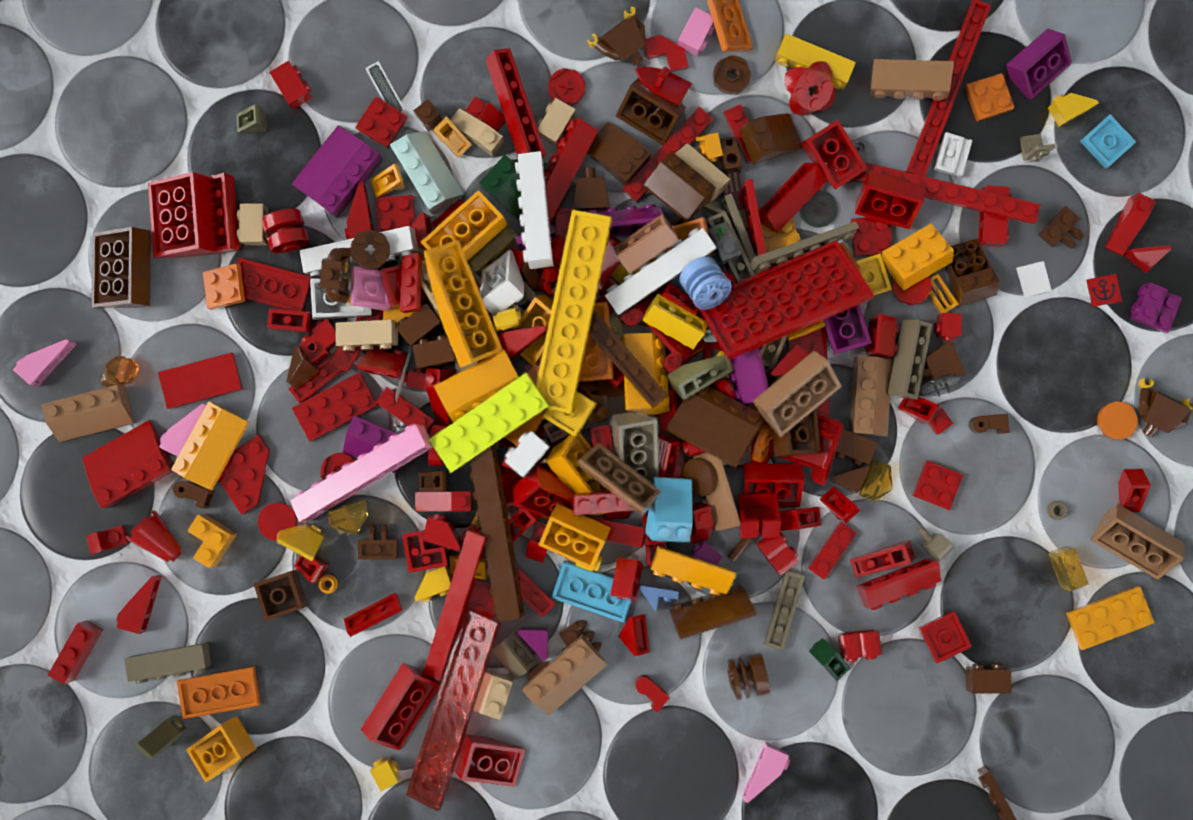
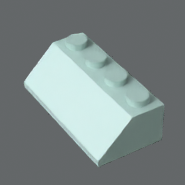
[390,131,464,214]

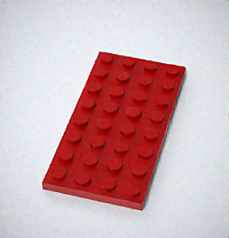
[699,240,874,360]

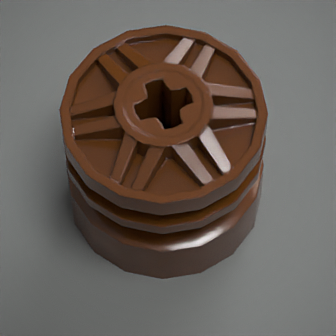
[727,653,770,701]

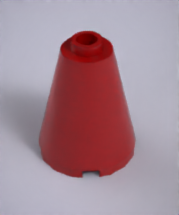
[125,509,182,562]

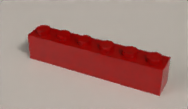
[485,48,546,158]
[522,118,598,225]

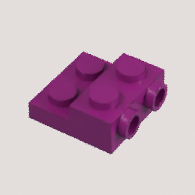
[1130,282,1182,334]

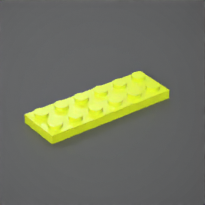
[429,373,549,472]

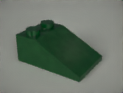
[479,154,523,221]

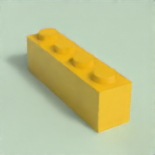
[774,34,856,89]

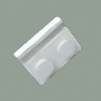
[934,132,972,178]

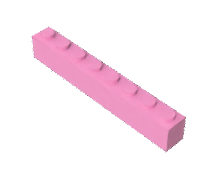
[290,424,433,522]

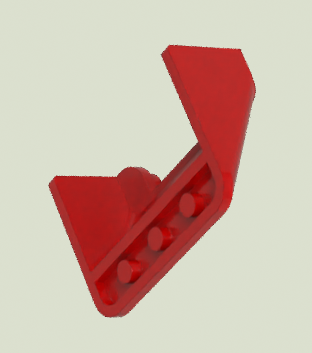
[619,288,709,374]
[751,414,843,486]

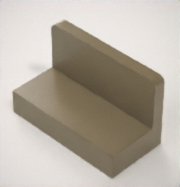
[492,631,538,679]

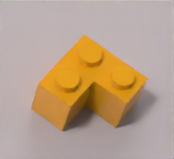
[187,514,237,568]

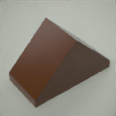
[828,465,870,493]
[419,471,449,492]

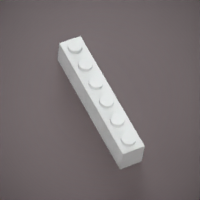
[515,151,553,269]
[300,226,419,277]
[605,228,716,316]

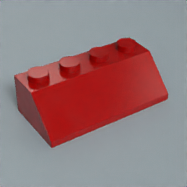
[856,558,941,610]
[361,663,441,751]

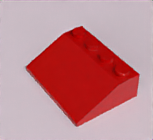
[82,420,174,508]

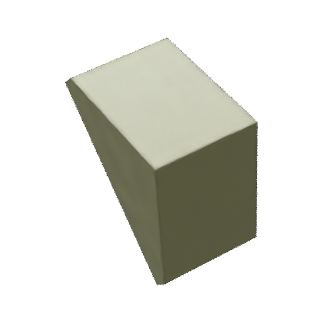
[236,104,267,133]

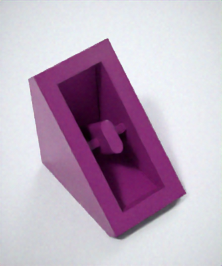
[518,628,549,661]

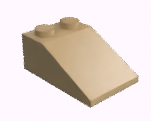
[447,660,514,720]

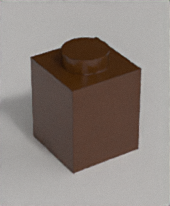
[413,99,442,131]

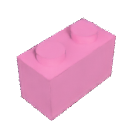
[678,7,715,57]

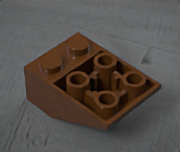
[945,239,1000,306]

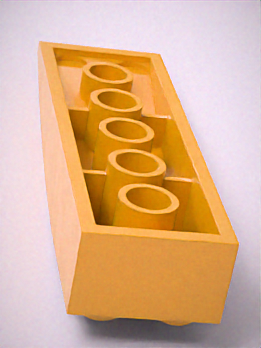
[424,240,503,367]

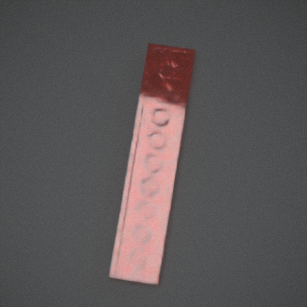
[406,609,501,811]

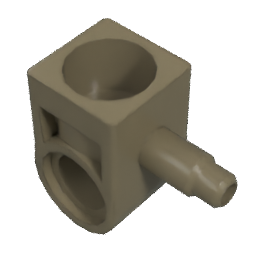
[918,527,954,561]

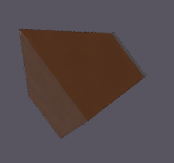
[286,345,320,388]

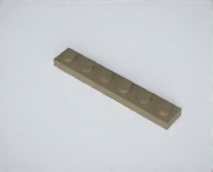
[750,221,859,271]

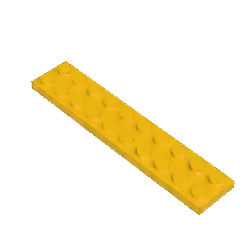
[536,210,612,414]

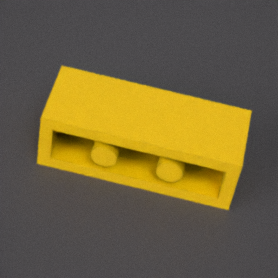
[643,294,707,349]

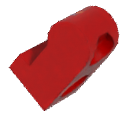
[635,675,670,713]

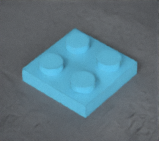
[1080,114,1136,169]

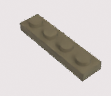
[764,571,805,651]

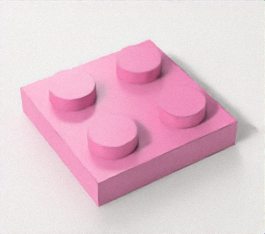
[351,266,390,311]

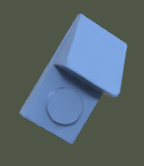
[639,584,679,612]

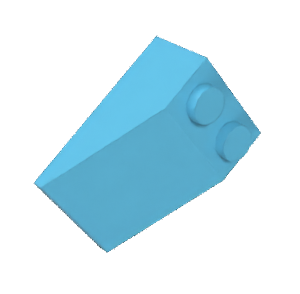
[645,477,692,542]

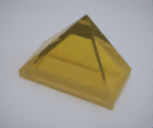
[859,460,893,501]
[328,500,368,535]

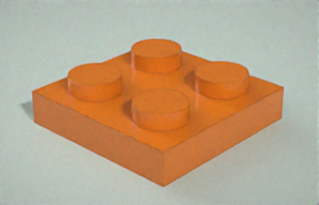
[965,73,1015,122]
[203,263,245,310]

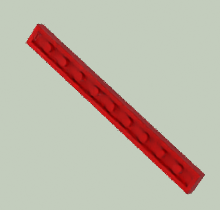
[905,0,991,176]
[851,162,1041,224]

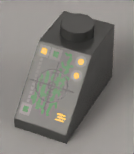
[708,222,741,265]

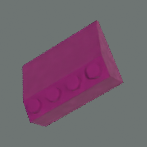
[292,125,383,218]
[588,204,664,237]

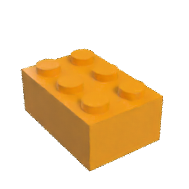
[882,224,954,291]
[539,504,611,569]

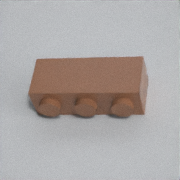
[614,214,678,273]

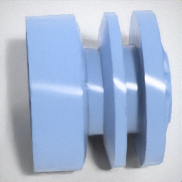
[679,256,732,310]

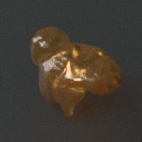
[100,355,140,387]

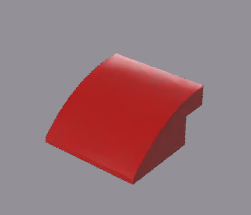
[148,172,240,258]

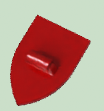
[635,67,692,106]

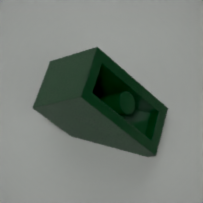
[809,638,850,681]

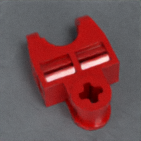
[538,235,564,295]

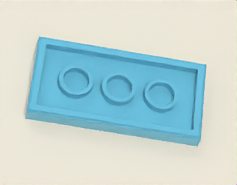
[551,561,631,623]

